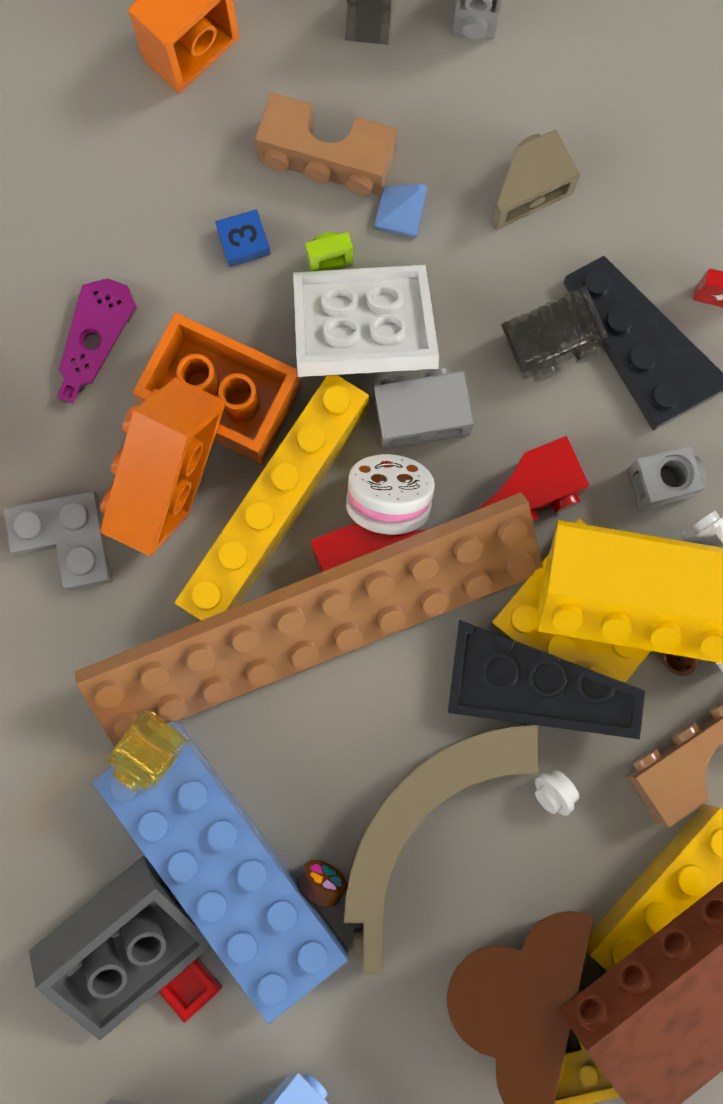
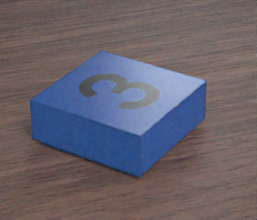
[215,209,271,267]

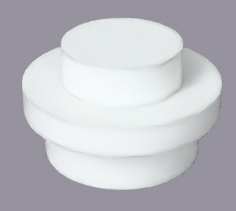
[535,770,579,816]

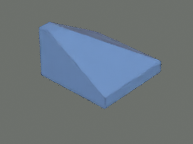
[374,184,427,238]

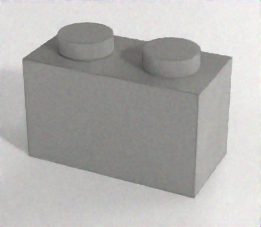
[373,368,474,450]

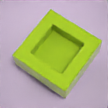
[305,231,354,271]

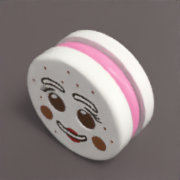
[346,454,435,535]

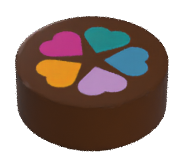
[297,860,347,907]

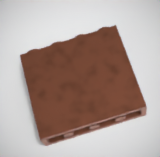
[558,882,723,1104]

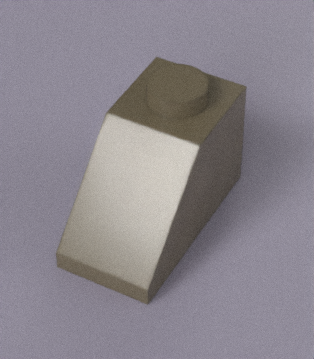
[492,129,580,230]

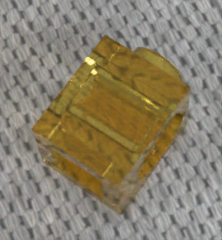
[106,710,190,792]

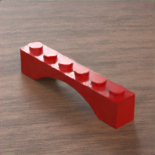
[310,435,590,572]

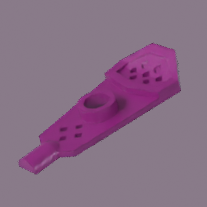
[57,278,137,404]

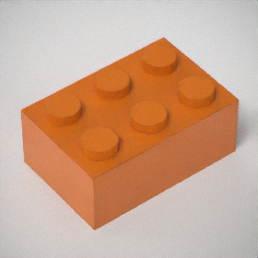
[132,312,302,465]
[100,377,226,557]

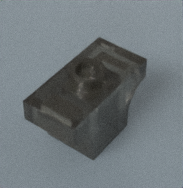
[345,0,395,45]

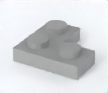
[3,491,112,591]

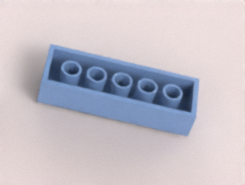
[92,722,349,1025]

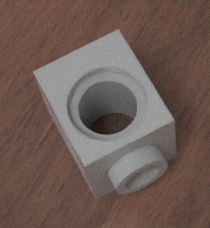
[628,445,706,511]

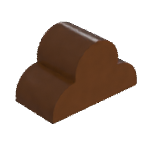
[447,911,594,1104]

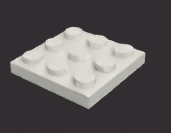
[293,265,439,377]

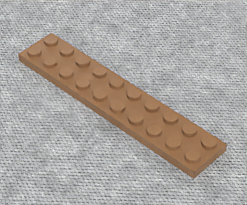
[75,492,543,747]

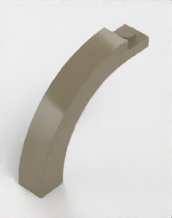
[344,725,539,975]

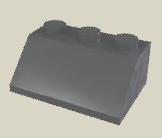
[29,855,211,1041]

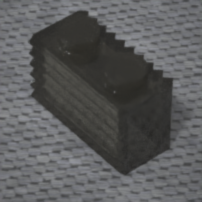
[501,286,608,382]

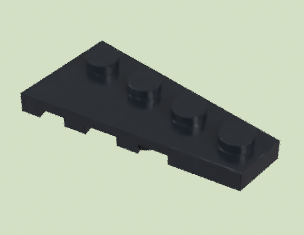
[563,256,723,431]
[448,619,645,739]

